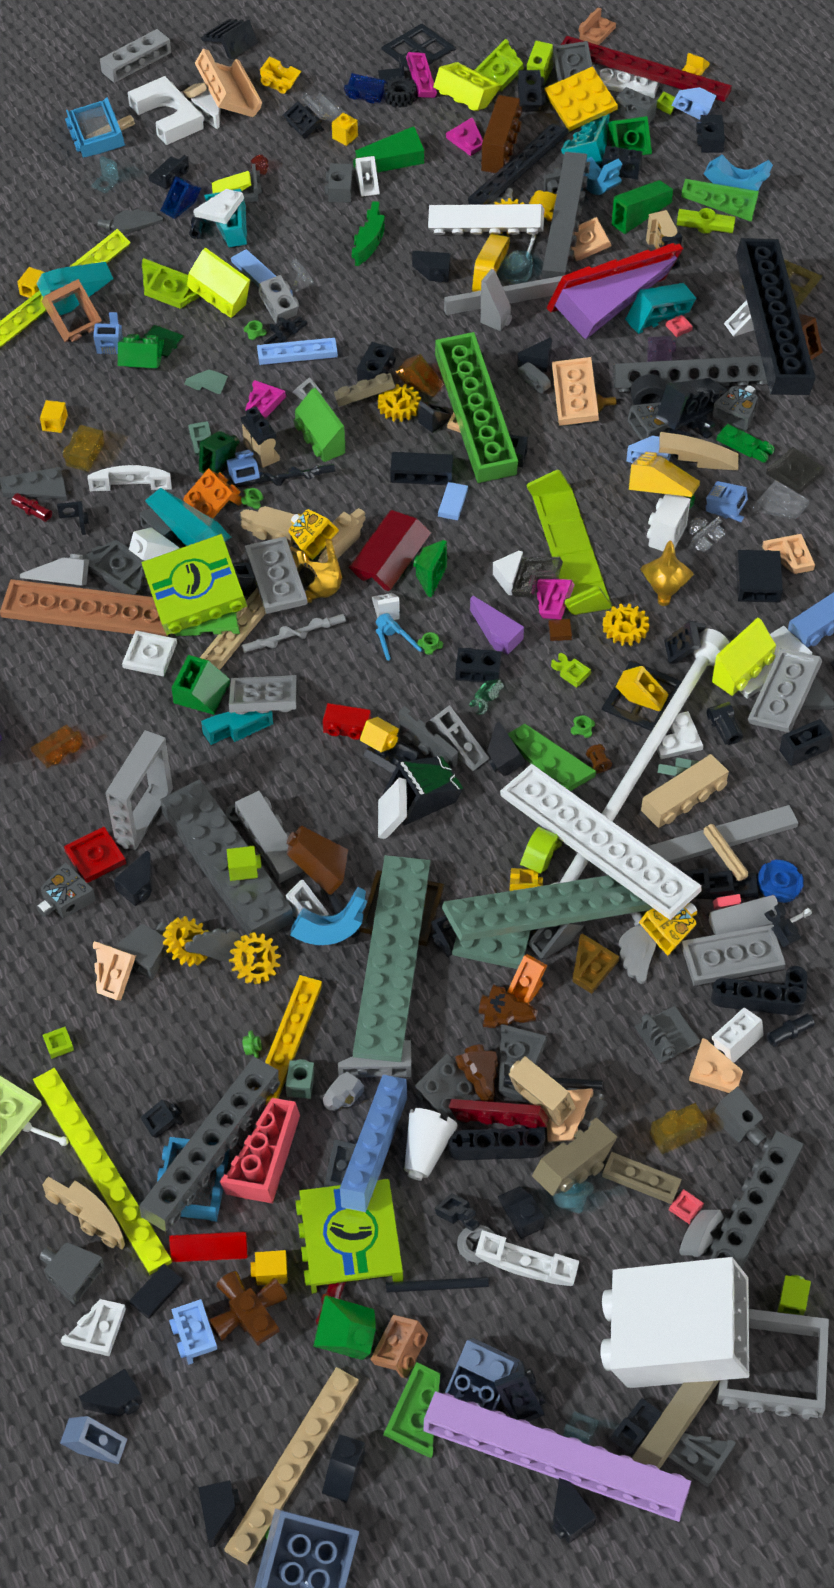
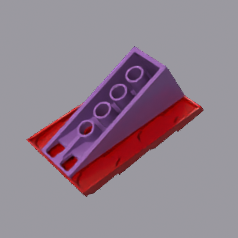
[546,243,684,339]

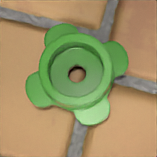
[244,320,266,340]
[241,488,263,509]
[417,632,443,655]
[571,716,595,738]
[242,1030,262,1058]

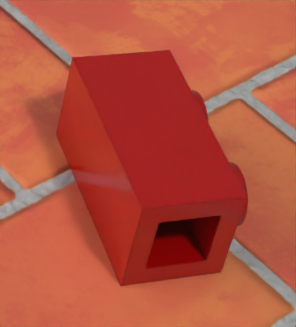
[323,703,371,740]

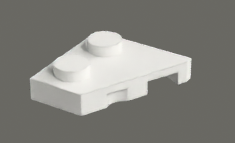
[193,189,244,224]

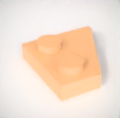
[762,534,815,574]
[93,941,136,1001]
[689,1038,743,1093]
[547,1088,594,1142]

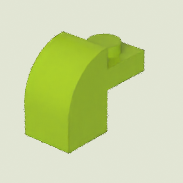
[520,827,563,874]

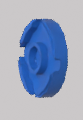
[757,859,803,903]

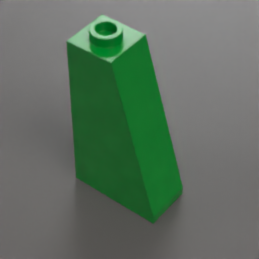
[353,127,424,173]
[612,180,673,234]

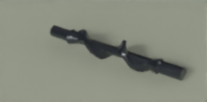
[234,464,336,487]

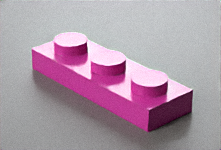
[406,52,437,98]

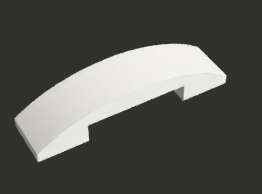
[88,465,172,491]
[475,1230,579,1286]

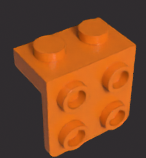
[183,468,242,519]

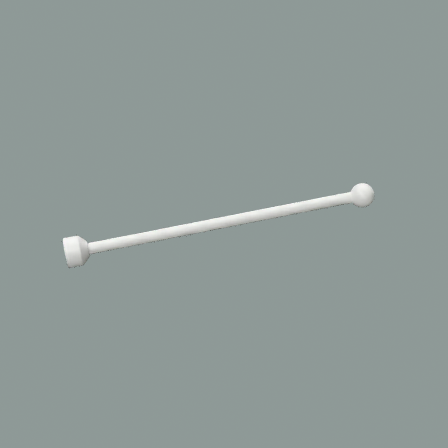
[553,629,729,884]

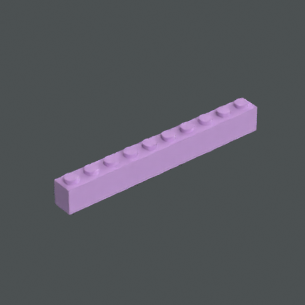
[424,1391,691,1522]

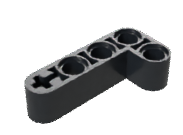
[711,966,807,1016]
[448,1125,545,1161]

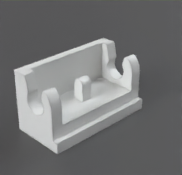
[712,1008,763,1063]

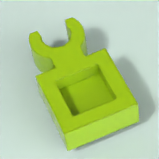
[551,653,591,688]

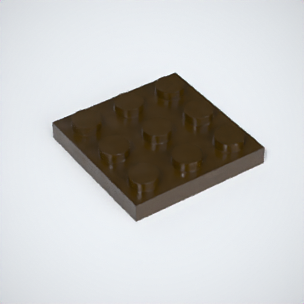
[359,870,444,946]

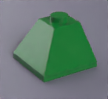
[607,116,652,155]
[413,540,447,598]
[313,1295,376,1360]

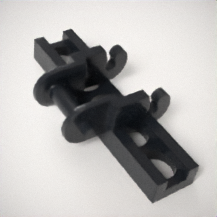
[264,316,308,344]

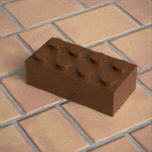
[481,95,522,173]

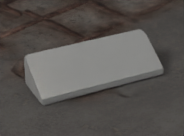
[708,895,778,935]

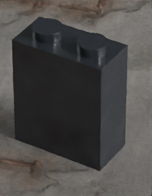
[736,550,783,603]

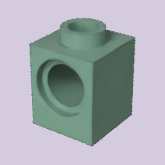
[286,1059,315,1099]

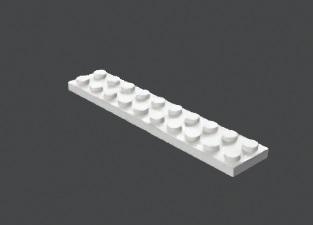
[500,764,701,920]

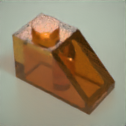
[396,354,444,397]

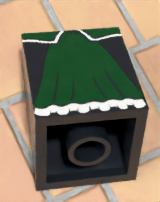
[383,756,464,826]

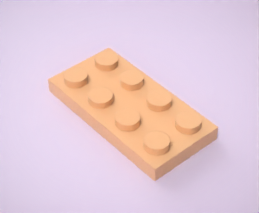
[552,357,599,426]

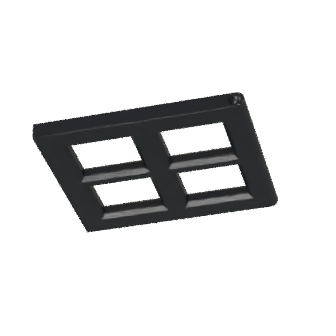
[381,23,456,70]
[601,660,682,731]

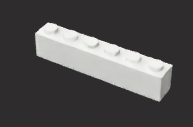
[428,204,544,235]

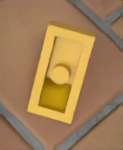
[682,53,710,76]

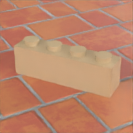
[641,754,729,828]

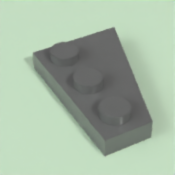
[0,467,67,501]
[399,706,458,769]
[499,1024,547,1101]

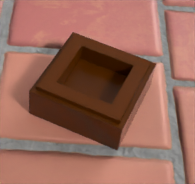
[548,619,572,641]

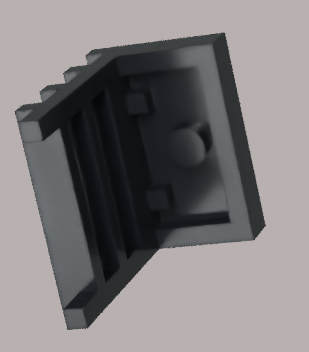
[200,18,258,59]

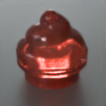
[250,155,269,175]

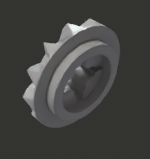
[457,1225,495,1265]

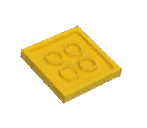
[544,66,618,132]

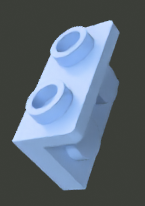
[169,1299,217,1365]

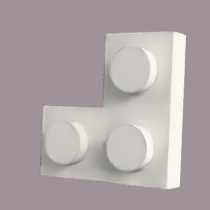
[656,711,703,759]

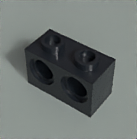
[518,70,545,112]
[602,146,643,180]
[357,342,396,381]
[455,647,501,684]

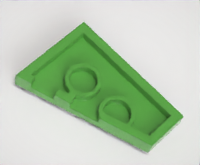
[175,612,240,636]
[383,1362,440,1458]

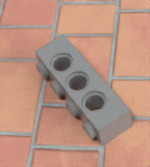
[100,29,171,83]

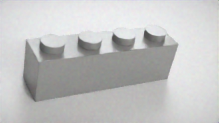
[235,791,303,883]

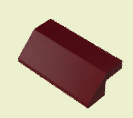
[349,510,431,591]

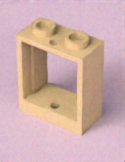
[509,1056,576,1127]

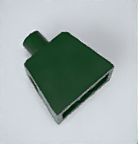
[199,431,240,474]

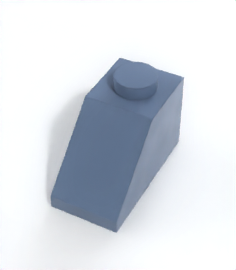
[60,1416,127,1464]

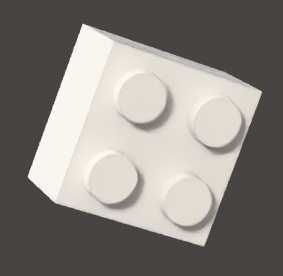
[647,494,690,551]

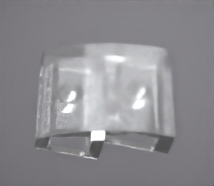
[301,92,348,122]

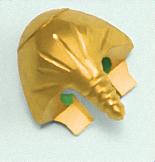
[297,539,342,603]
[640,540,694,606]

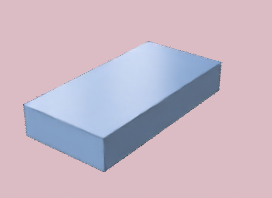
[438,482,468,520]

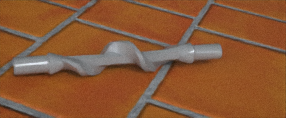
[242,614,346,653]

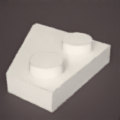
[61,1299,126,1356]

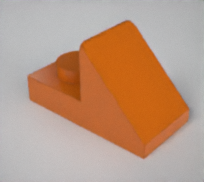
[507,954,547,1004]

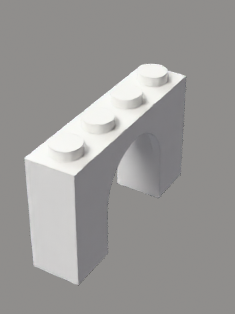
[128,76,204,145]

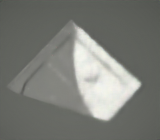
[752,480,809,519]

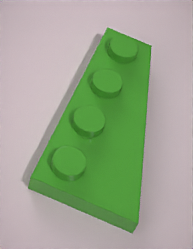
[681,179,759,222]
[508,724,596,791]

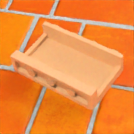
[195,49,262,117]

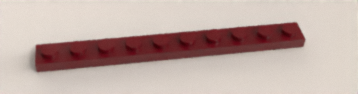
[561,36,732,102]

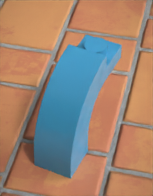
[704,154,773,191]
[585,157,622,195]
[290,887,367,945]

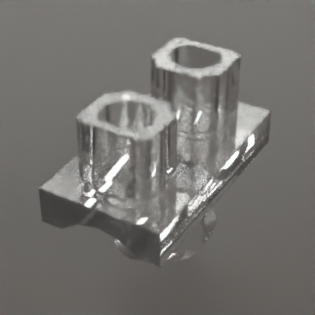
[687,516,726,554]

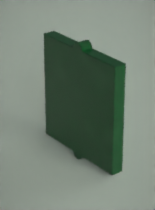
[144,325,184,358]

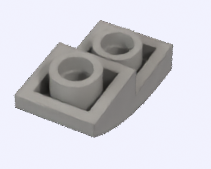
[679,1210,724,1257]

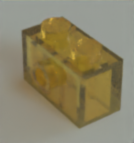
[63,425,105,472]
[650,1103,707,1154]

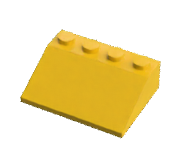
[629,451,700,497]

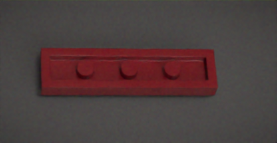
[449,1099,549,1128]

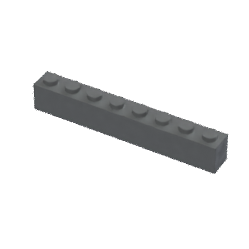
[542,152,590,279]

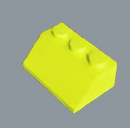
[433,62,501,111]
[187,248,250,318]
[712,618,776,696]

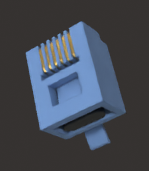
[93,312,123,354]
[227,450,260,484]
[706,481,748,522]

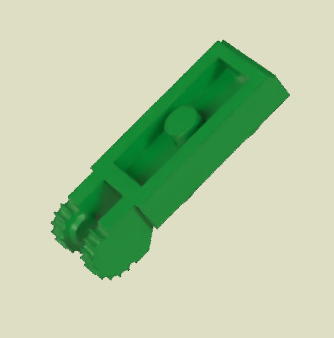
[716,424,775,463]

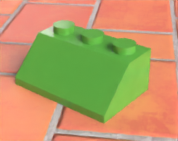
[294,387,345,462]

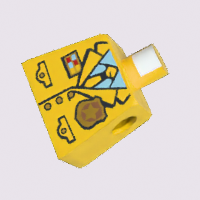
[288,509,339,560]
[639,903,697,956]

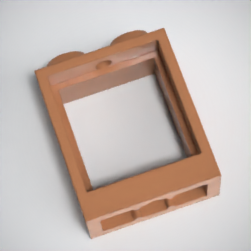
[41,279,102,342]

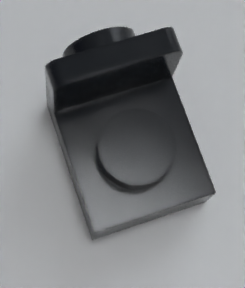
[509,434,528,468]
[140,1099,185,1138]

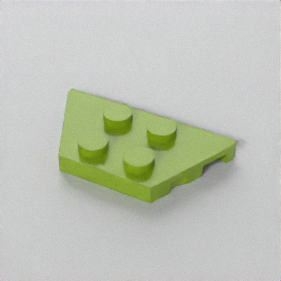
[474,39,524,92]
[142,258,201,309]

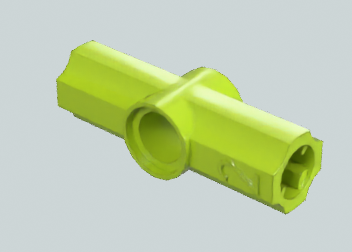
[677,208,736,233]

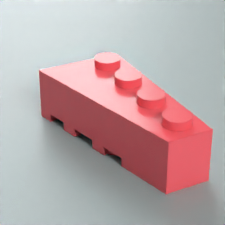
[220,1098,300,1204]

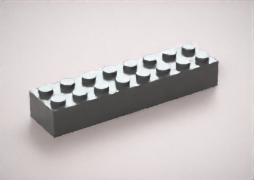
[160,779,294,937]

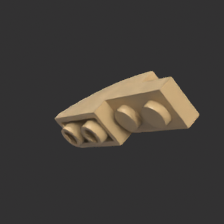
[42,1177,125,1249]

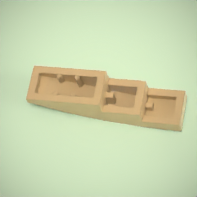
[659,432,738,470]

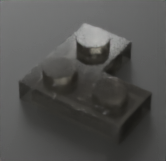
[511,557,563,597]

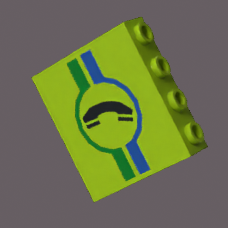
[141,534,247,635]
[295,1179,403,1294]

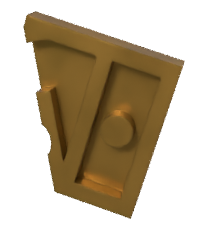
[572,934,619,994]

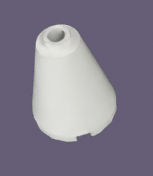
[404,1108,458,1181]

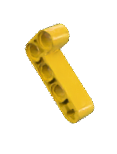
[472,234,510,292]

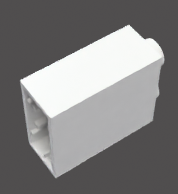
[601,1257,749,1388]

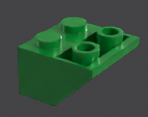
[118,334,164,368]
[171,655,230,715]

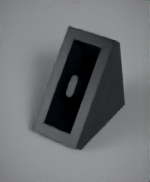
[517,338,552,372]
[418,400,452,433]

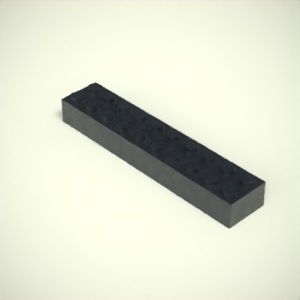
[736,238,816,395]

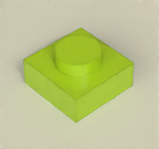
[656,91,675,115]
[43,1027,74,1059]

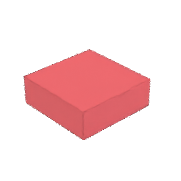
[665,315,693,337]
[713,894,741,910]
[669,1189,704,1224]

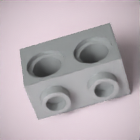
[258,275,299,323]

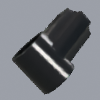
[706,702,743,745]

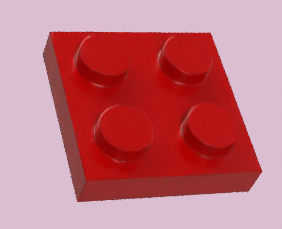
[64,827,126,883]

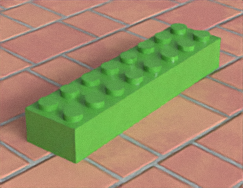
[435,332,518,483]

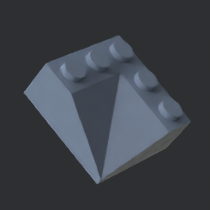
[254,1508,359,1588]

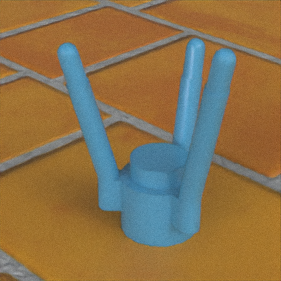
[376,613,423,660]

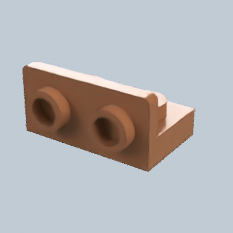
[579,8,616,45]
[370,1315,428,1378]

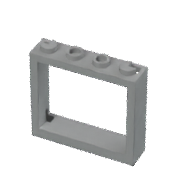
[105,730,173,850]
[716,1309,829,1420]

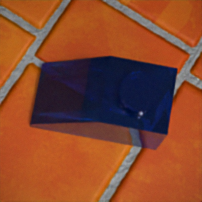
[160,176,201,219]

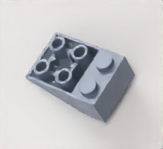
[445,1338,520,1411]

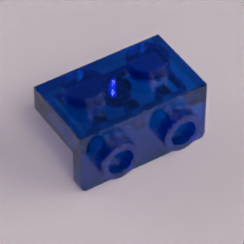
[344,73,386,104]

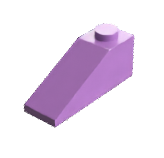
[470,596,524,655]

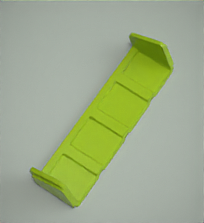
[527,470,612,615]

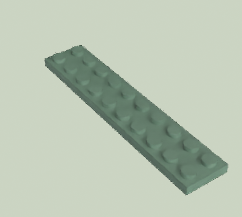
[353,855,430,1062]
[442,875,653,942]

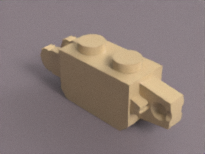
[240,506,296,546]
[318,508,366,563]

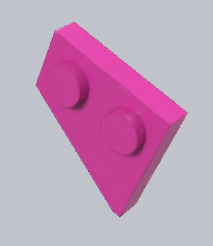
[446,117,483,156]
[245,380,286,418]
[535,577,575,620]

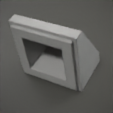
[292,377,323,400]

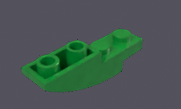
[352,201,385,266]

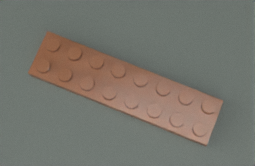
[0,579,169,637]

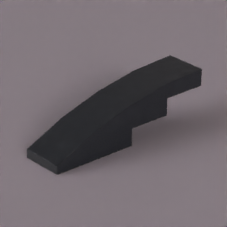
[682,868,758,899]

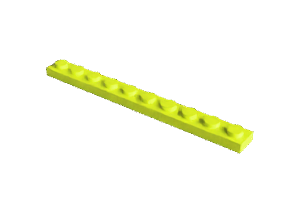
[0,229,131,348]
[33,1068,172,1275]

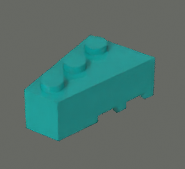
[204,189,247,248]
[625,283,697,334]

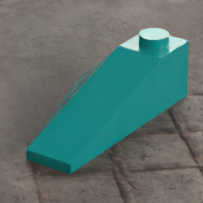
[561,114,610,165]
[37,262,114,316]
[145,488,231,546]

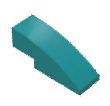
[201,711,273,745]

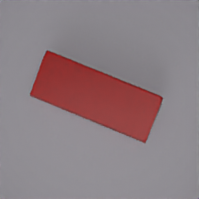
[169,1232,247,1262]

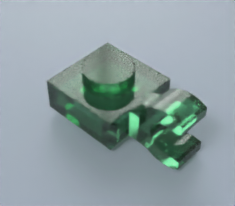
[469,679,504,715]

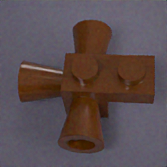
[208,1271,287,1346]

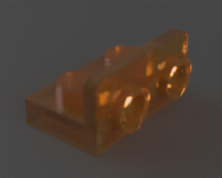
[31,724,83,768]

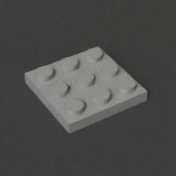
[229,675,297,714]

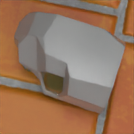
[323,1072,364,1111]

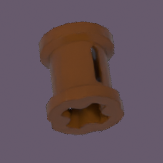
[586,744,612,774]

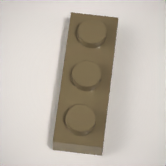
[334,373,395,407]
[602,1152,682,1204]

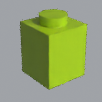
[227,846,261,881]
[777,1275,811,1316]

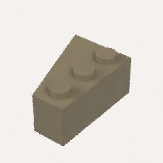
[532,1117,617,1196]

